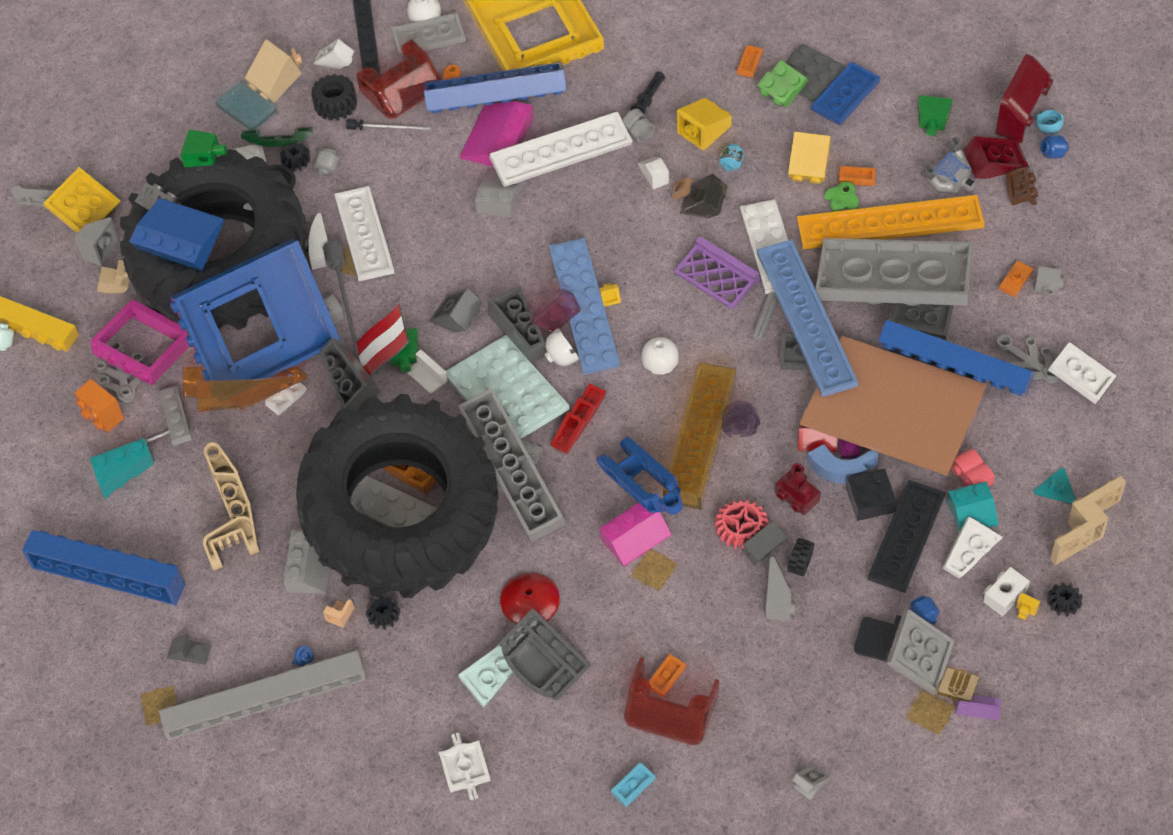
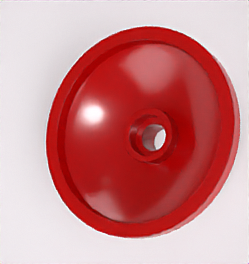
[500,572,560,624]

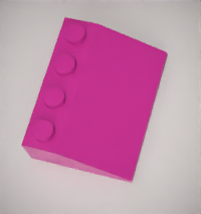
[460,101,534,167]

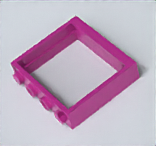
[90,299,189,385]

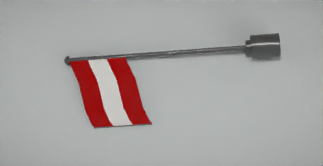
[323,241,409,377]

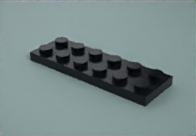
[867,480,946,593]

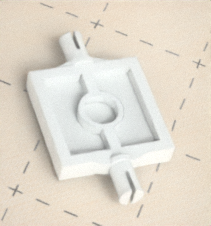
[439,733,491,800]

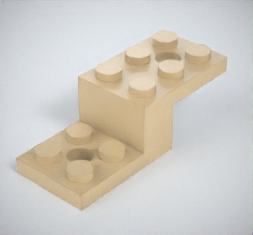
[1050,476,1126,565]

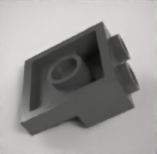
[780,332,810,371]

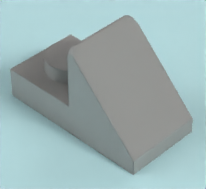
[793,765,830,800]

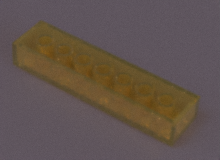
[663,362,736,510]

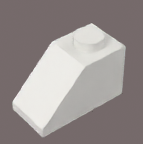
[314,39,354,69]
[638,157,669,189]

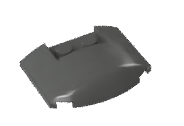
[499,608,591,700]

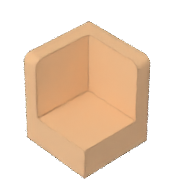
[323,599,355,628]

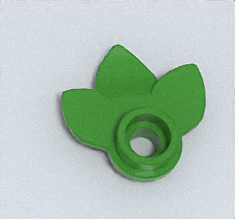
[824,182,859,212]

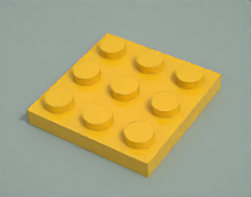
[43,167,121,233]

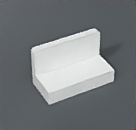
[407,350,448,394]

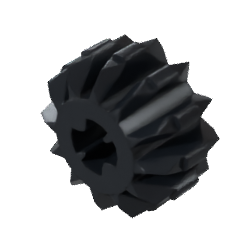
[280,142,310,172]
[1047,582,1083,617]
[366,595,400,630]

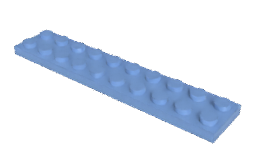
[757,239,858,397]

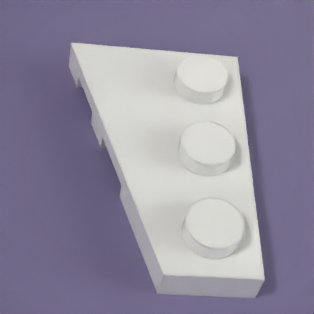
[942,517,1003,578]

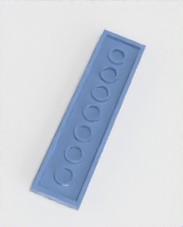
[549,238,620,375]

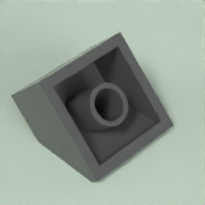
[430,288,483,332]

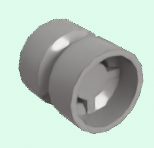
[623,109,655,142]

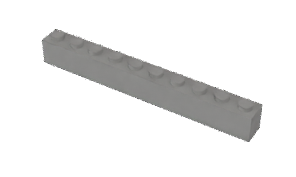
[159,650,366,740]

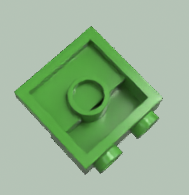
[757,60,808,108]

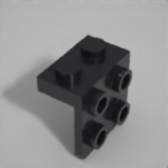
[854,615,902,662]

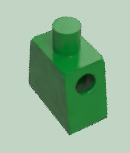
[918,95,953,136]
[180,129,227,167]
[390,328,419,373]

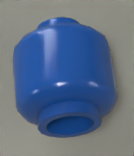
[1040,135,1069,159]
[909,595,940,625]

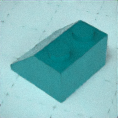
[947,481,999,532]

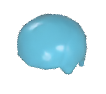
[1036,110,1064,134]

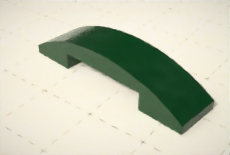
[241,127,313,147]

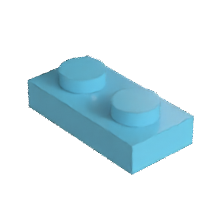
[611,762,656,807]

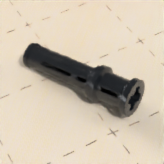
[630,71,665,114]

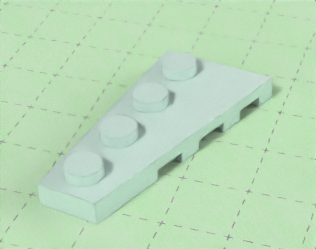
[459,645,513,708]

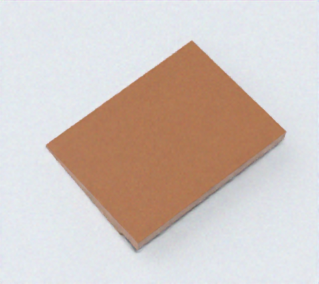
[800,336,987,476]

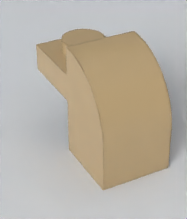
[97,260,130,293]

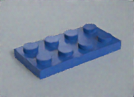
[811,62,880,126]

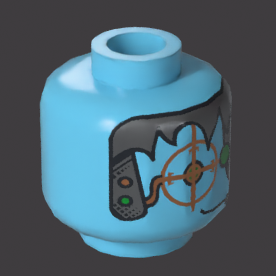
[719,144,744,171]

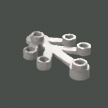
[996,334,1060,383]
[95,342,144,403]

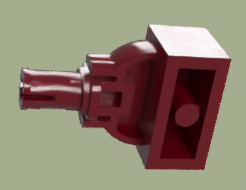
[775,463,821,516]

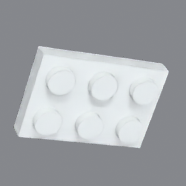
[1048,342,1116,404]

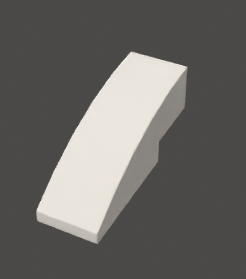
[308,213,328,270]

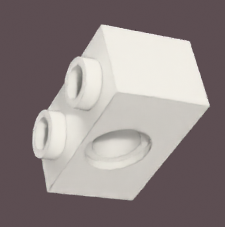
[983,567,1030,617]

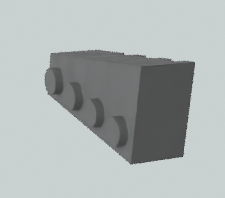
[488,286,545,363]
[320,338,381,411]

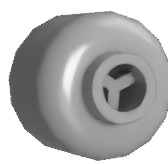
[314,148,339,176]

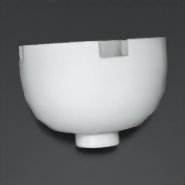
[407,0,441,23]
[545,328,580,366]
[641,337,679,375]

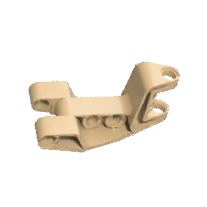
[203,442,260,571]

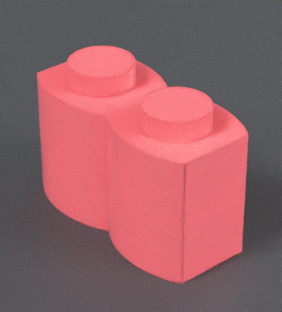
[951,448,995,487]

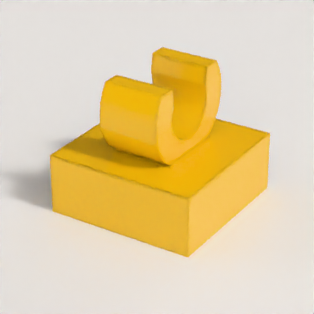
[599,283,621,307]
[1016,593,1040,620]

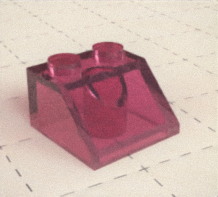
[531,289,581,332]

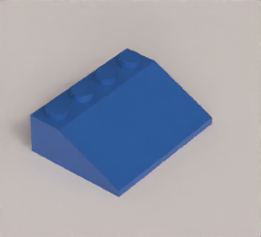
[129,198,225,271]

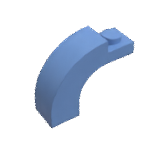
[807,444,879,484]

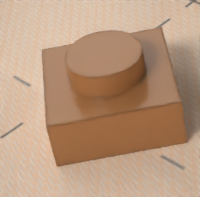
[671,177,692,200]

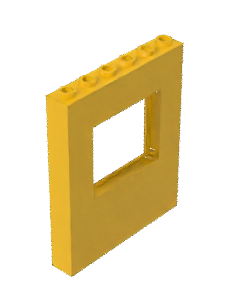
[462,0,604,71]

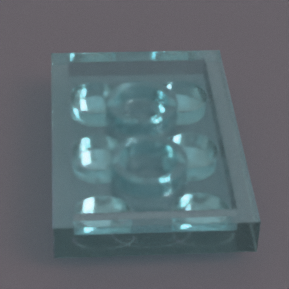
[216,81,277,130]

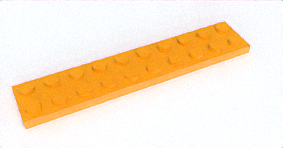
[797,195,985,250]

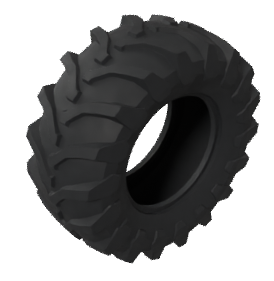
[120,149,309,330]
[296,393,498,598]

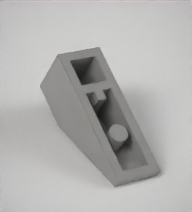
[766,557,795,621]

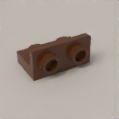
[1006,166,1038,206]

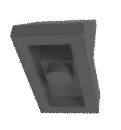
[167,634,211,665]

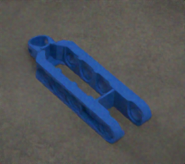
[596,436,683,515]

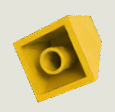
[677,98,732,151]
[788,132,831,184]

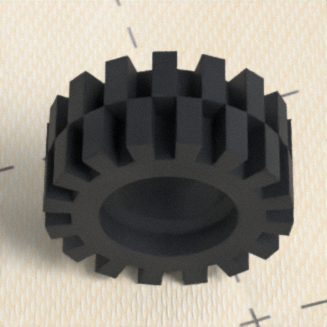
[787,538,815,576]

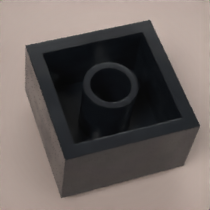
[846,468,897,521]

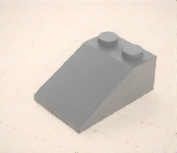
[475,169,522,218]

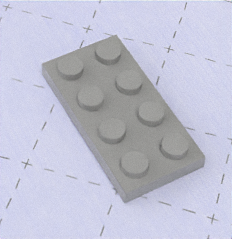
[391,12,466,57]

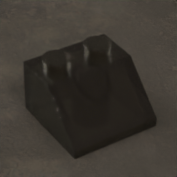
[680,174,728,219]

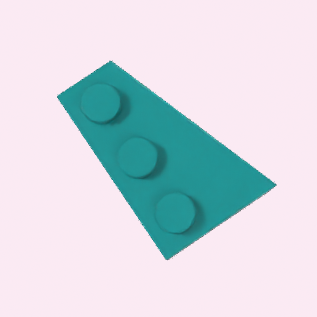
[89,438,154,499]

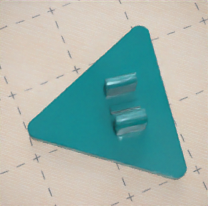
[1033,468,1076,504]

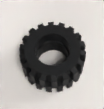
[311,74,357,121]

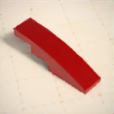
[550,383,607,454]

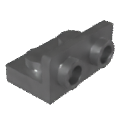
[135,182,181,210]

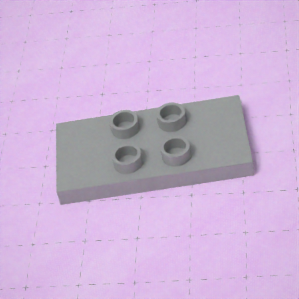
[816,238,973,306]

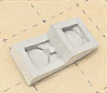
[265,378,307,415]

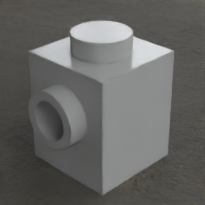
[1035,266,1064,295]

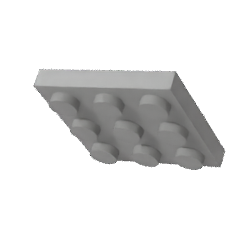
[886,609,954,694]

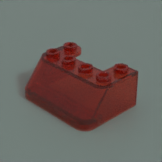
[356,39,441,119]

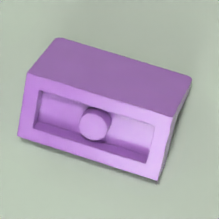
[956,693,1001,721]

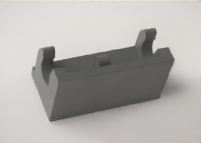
[742,521,787,566]

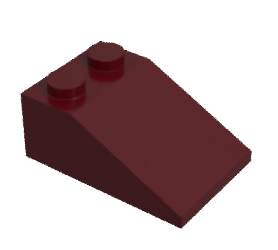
[963,136,1029,179]

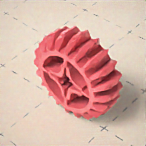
[715,499,769,550]

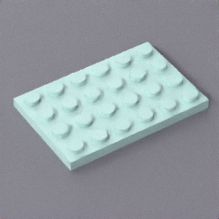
[446,335,569,439]

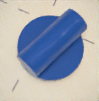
[292,645,313,666]

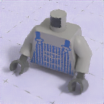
[921,137,976,194]

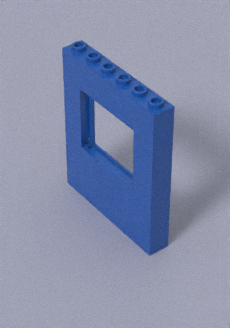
[170,239,341,401]

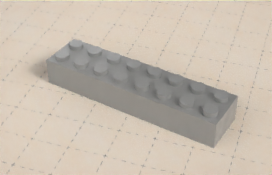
[458,388,566,543]

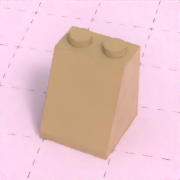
[245,39,302,103]

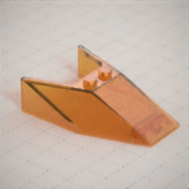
[183,365,308,412]

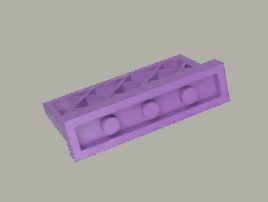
[674,236,760,310]

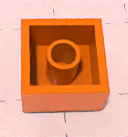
[74,379,124,433]

